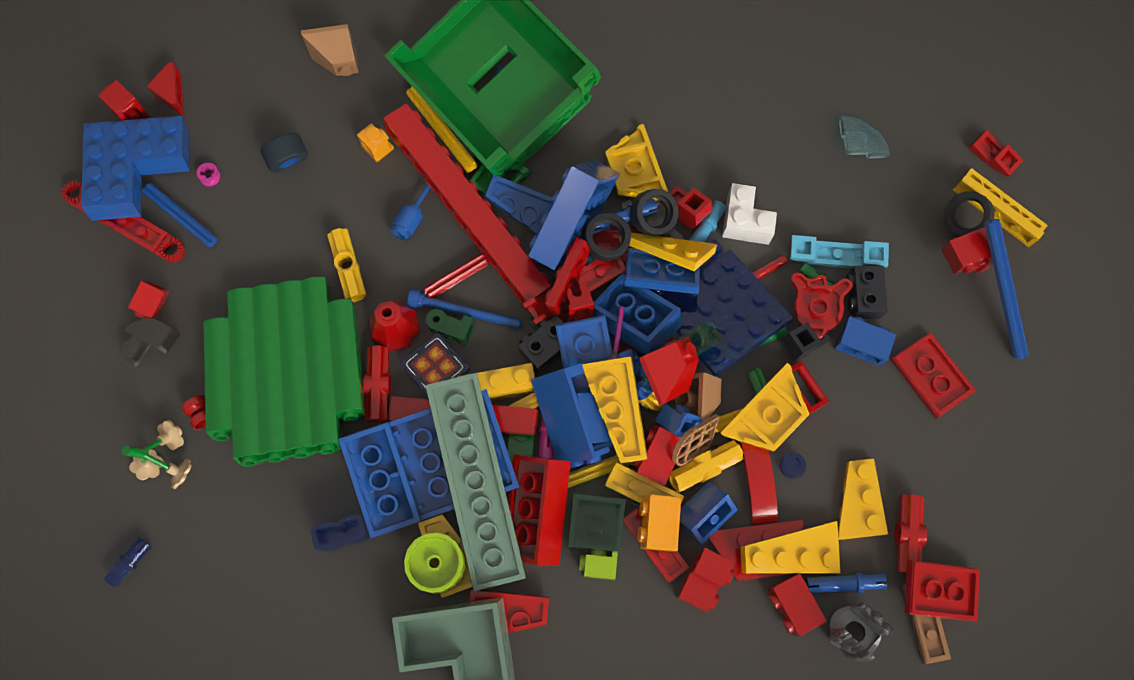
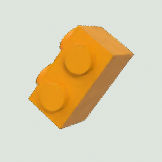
[637,495,681,552]

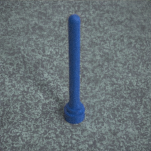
[407,288,523,328]

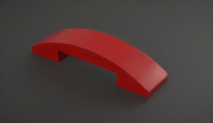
[738,441,778,525]

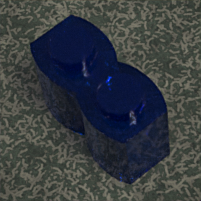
[310,515,370,552]

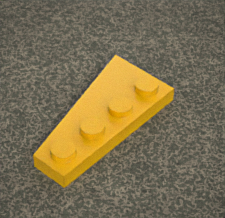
[741,521,840,573]

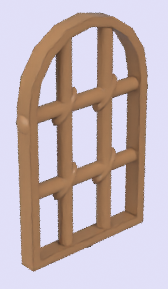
[672,414,720,466]

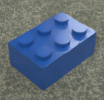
[593,273,681,355]

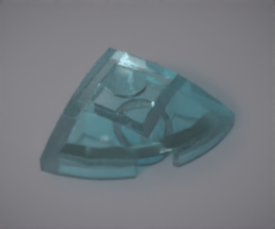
[839,115,890,158]

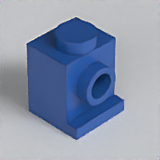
[655,403,702,437]

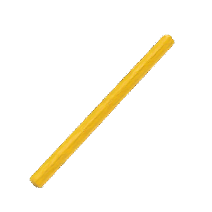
[568,408,744,488]

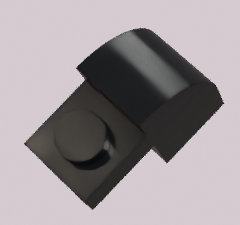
[780,322,831,362]

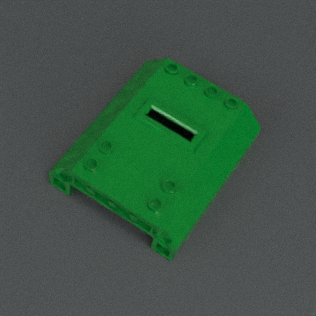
[385,0,601,177]

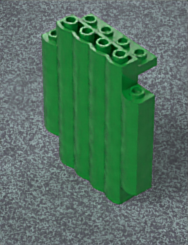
[203,277,365,466]

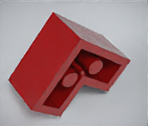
[941,227,1007,275]
[676,548,735,612]

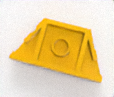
[605,124,668,202]
[720,363,809,452]

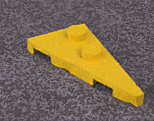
[620,233,717,271]

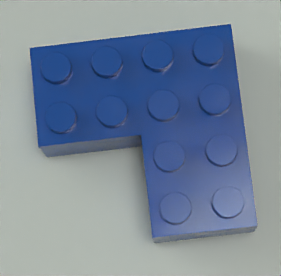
[81,116,190,221]
[528,160,620,270]

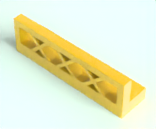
[953,168,1048,247]

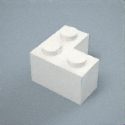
[722,183,777,245]

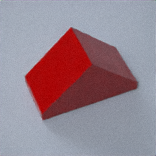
[147,62,184,115]

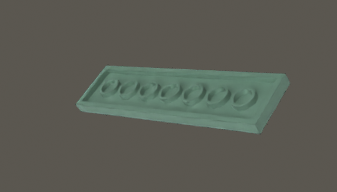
[425,373,526,591]

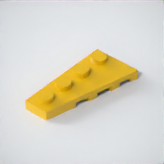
[582,357,648,463]

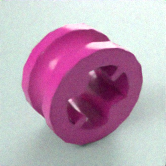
[196,163,220,187]

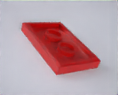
[890,332,977,419]
[904,560,980,622]

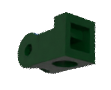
[426,309,475,346]

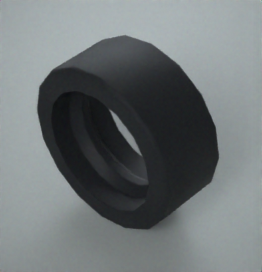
[630,189,678,235]
[944,191,995,236]
[583,212,631,262]

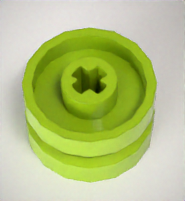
[404,532,466,594]

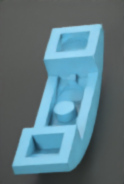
[790,235,889,269]

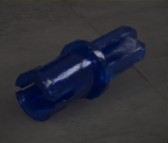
[104,537,152,587]

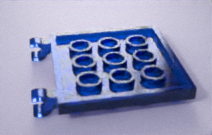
[650,239,793,377]

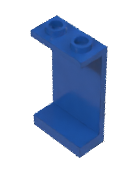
[531,363,610,468]

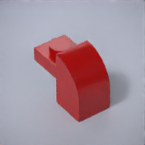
[661,185,712,229]

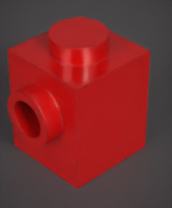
[128,280,170,320]

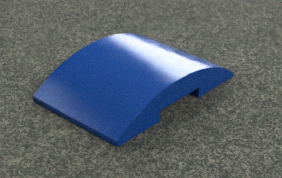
[339,389,519,538]

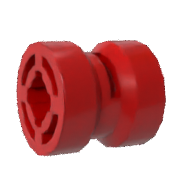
[181,395,206,430]

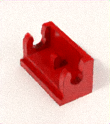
[566,282,594,322]

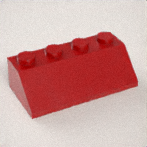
[508,454,571,566]

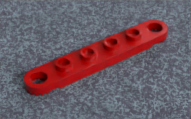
[61,181,185,263]

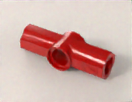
[363,346,392,423]
[894,494,927,574]

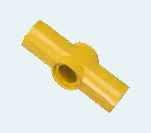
[327,228,367,302]
[669,440,744,493]

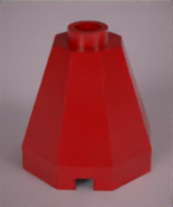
[368,300,420,352]

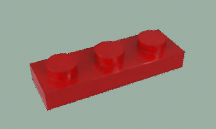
[622,507,690,583]

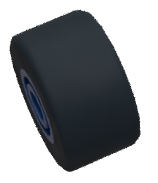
[260,133,308,172]

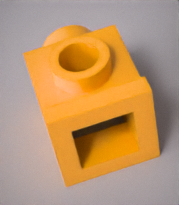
[357,123,394,163]

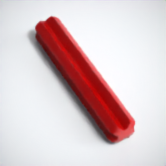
[423,253,488,298]

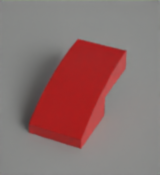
[968,130,1024,177]

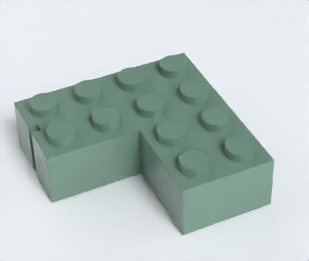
[392,597,515,680]

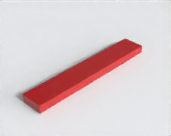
[387,396,538,436]

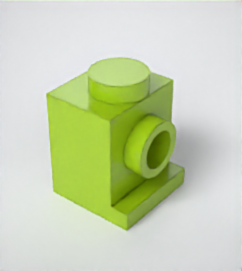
[579,550,618,580]

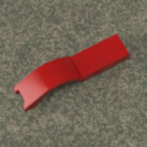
[522,257,626,326]

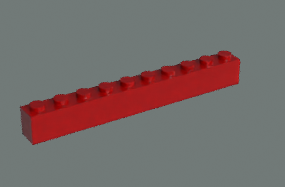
[383,103,551,304]

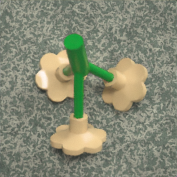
[122,420,192,489]

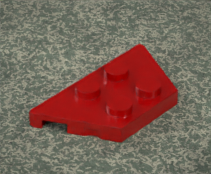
[708,520,804,581]

